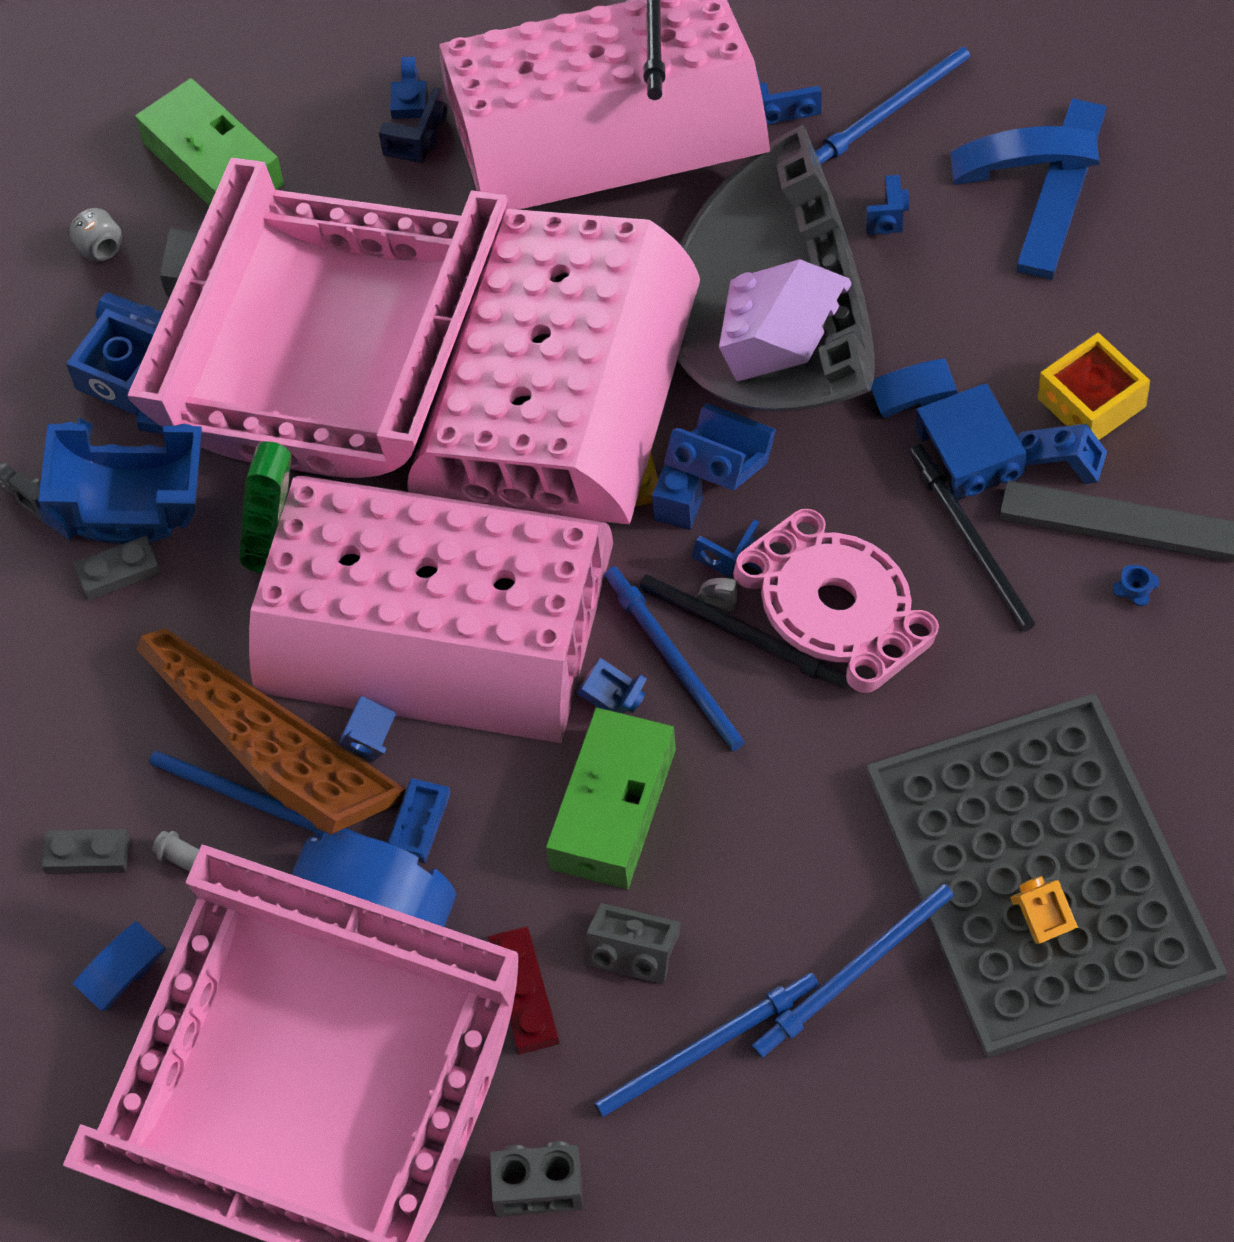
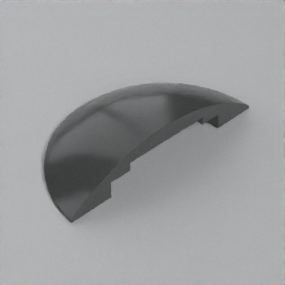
[677,125,875,412]

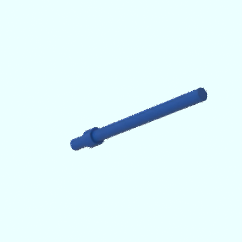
[815,46,971,165]
[604,566,745,751]
[150,750,364,840]
[751,883,955,1058]
[594,972,819,1118]

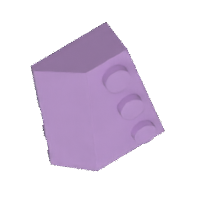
[719,259,852,382]

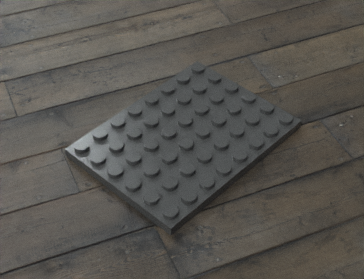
[867,693,1228,1059]

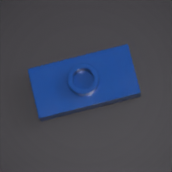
[387,778,451,864]

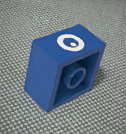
[66,309,156,416]

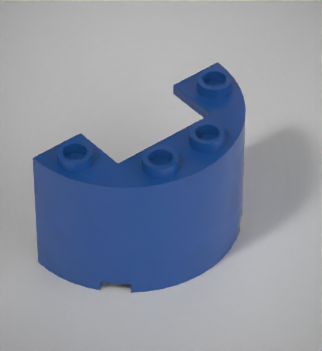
[38,422,202,544]
[291,832,457,927]

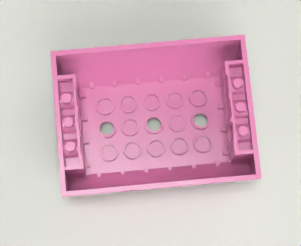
[439,0,770,210]
[407,209,700,524]
[249,476,613,744]

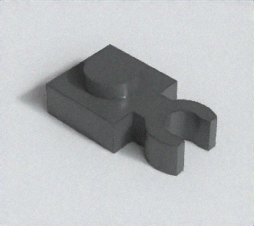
[0,461,42,521]

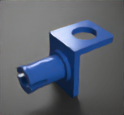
[692,519,763,578]

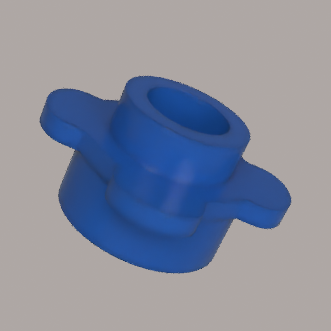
[1113,565,1159,607]

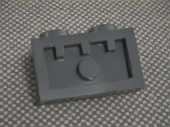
[584,903,681,984]

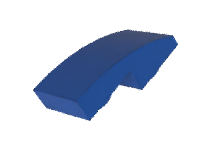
[871,358,959,418]
[72,921,167,1011]

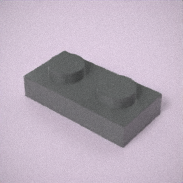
[74,536,161,600]
[42,829,130,874]

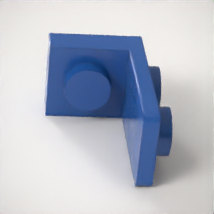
[756,69,822,125]
[1018,424,1107,484]

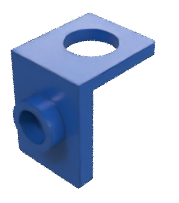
[338,696,396,762]

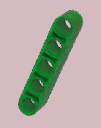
[239,441,291,573]

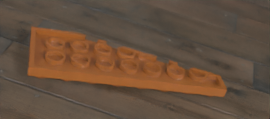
[136,628,406,835]

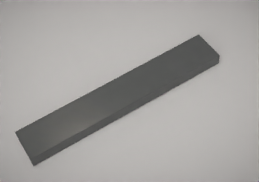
[999,480,1234,562]

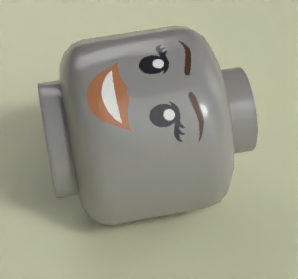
[69,208,123,262]

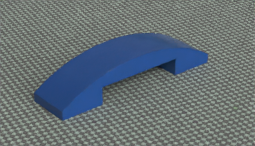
[951,126,1100,185]

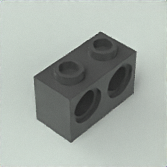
[490,1141,583,1217]

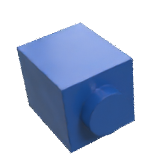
[652,464,703,530]

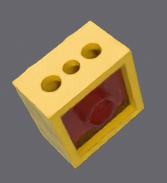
[1038,333,1150,440]

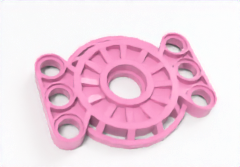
[733,509,939,693]

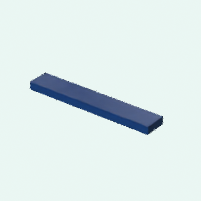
[1017,98,1107,280]

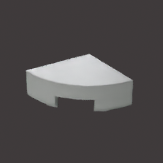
[697,578,738,612]

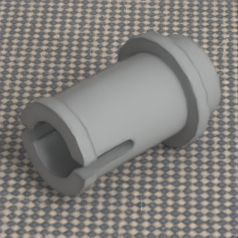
[152,831,199,873]

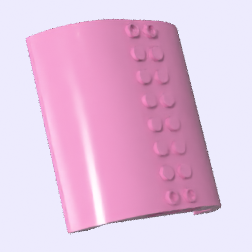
[127,158,508,478]
[63,844,518,1242]

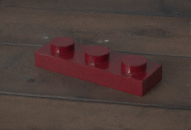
[487,926,560,1055]

